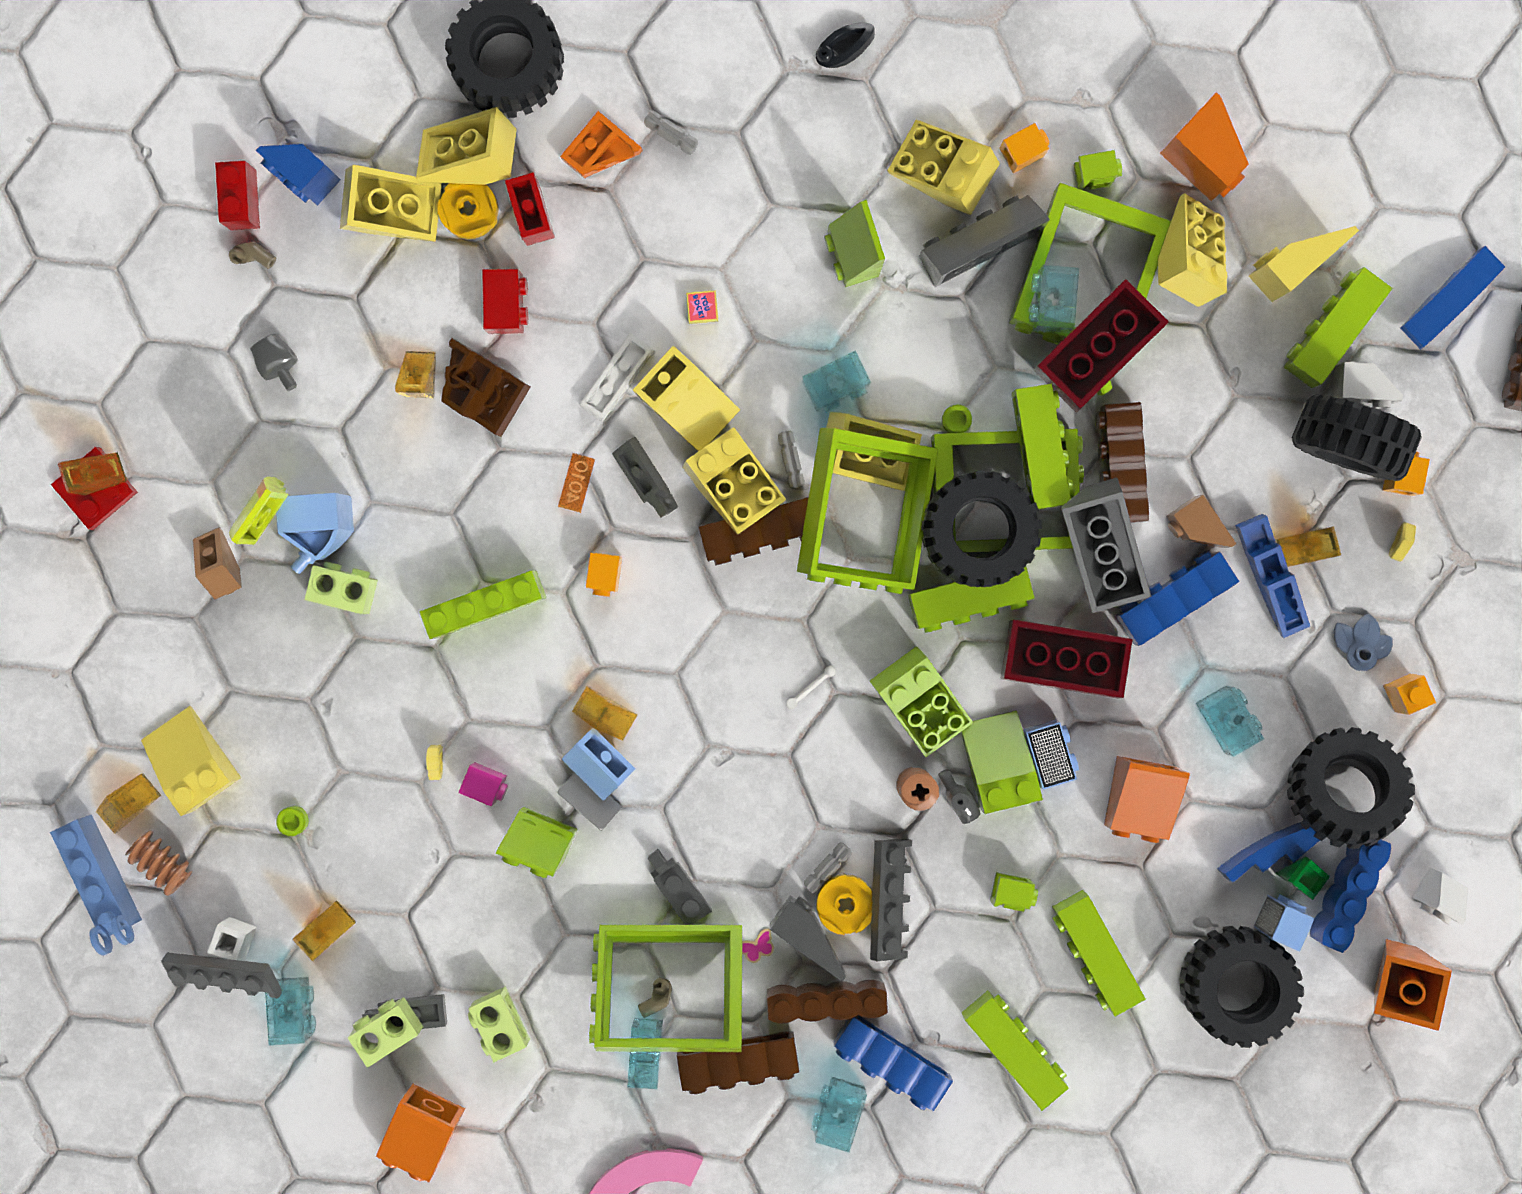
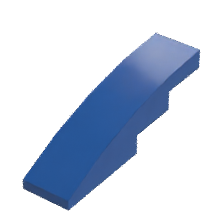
[1400,246,1505,350]
[1235,514,1311,638]
[1217,822,1320,883]

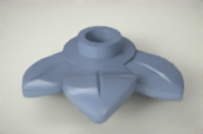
[1334,614,1393,671]

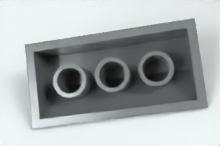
[919,195,1050,287]
[1061,478,1151,613]

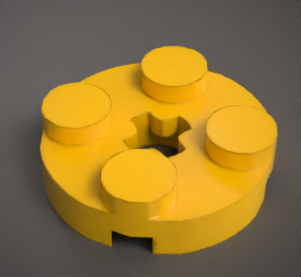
[437,183,499,239]
[816,873,873,935]

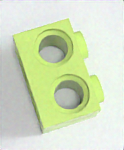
[304,561,378,614]
[468,986,530,1063]
[348,997,423,1068]

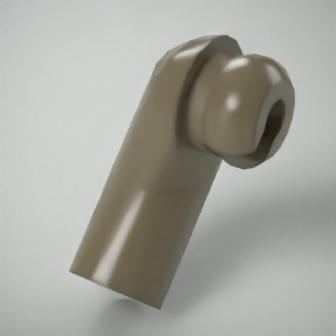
[228,242,277,269]
[638,978,672,1018]

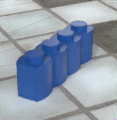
[1115,550,1240,646]
[1310,839,1391,953]
[833,1015,953,1111]

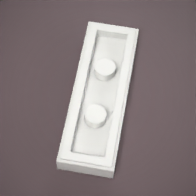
[579,333,655,423]

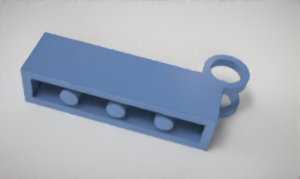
[50,814,142,956]

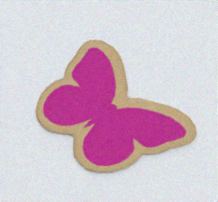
[742,929,774,963]

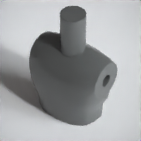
[250,334,298,391]
[938,769,981,824]

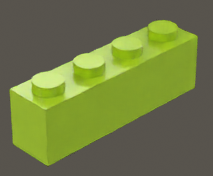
[1284,267,1393,388]
[1011,383,1074,510]
[908,566,1035,633]
[419,570,547,639]
[1052,890,1146,1017]
[961,990,1069,1111]

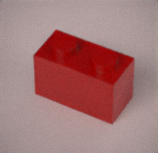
[215,161,260,230]
[505,172,555,246]
[482,269,529,334]

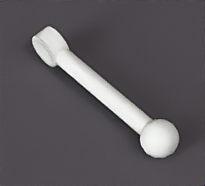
[786,665,836,709]

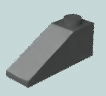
[770,895,846,982]

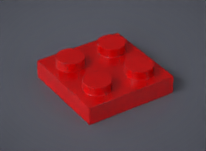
[50,447,138,530]

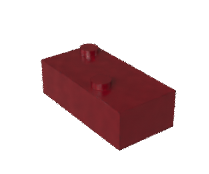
[1034,279,1169,413]
[1000,619,1133,699]

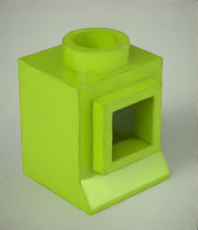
[1074,150,1122,190]
[990,872,1038,912]

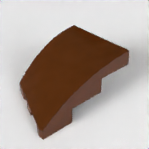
[441,338,531,437]

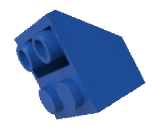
[255,144,341,206]

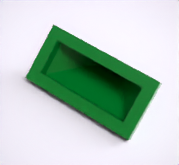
[1275,856,1330,900]

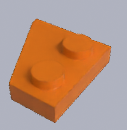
[560,111,643,178]

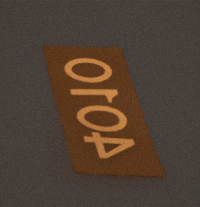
[558,453,595,513]

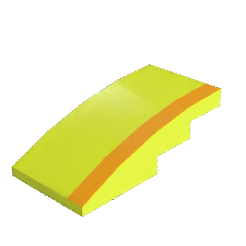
[229,476,289,545]

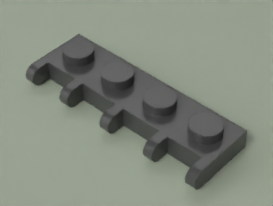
[870,839,912,962]
[161,952,282,999]

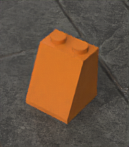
[1160,92,1249,201]
[1104,756,1190,843]
[1374,939,1452,1031]
[376,1084,465,1182]

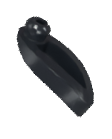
[816,22,875,68]

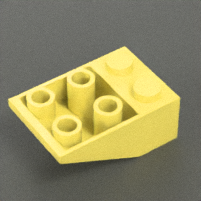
[887,120,1000,215]
[1158,193,1227,307]
[633,346,740,452]
[682,427,786,535]

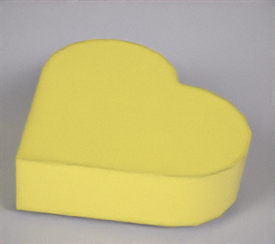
[1389,522,1416,562]
[426,745,443,780]

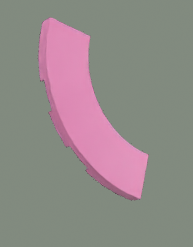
[589,1148,703,1194]

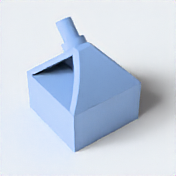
[276,493,354,574]

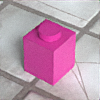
[458,762,508,806]

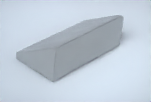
[557,772,623,831]

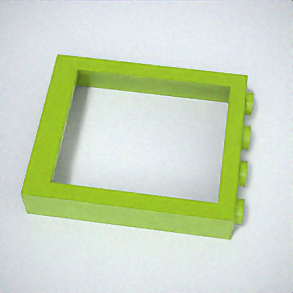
[1009,183,1171,344]
[797,428,938,594]
[931,429,1084,553]
[589,925,743,1052]

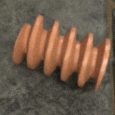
[896,767,939,811]
[125,830,193,896]

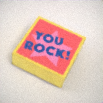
[686,290,718,324]

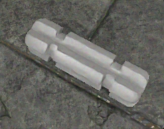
[644,110,698,155]
[778,431,805,489]
[804,842,852,893]

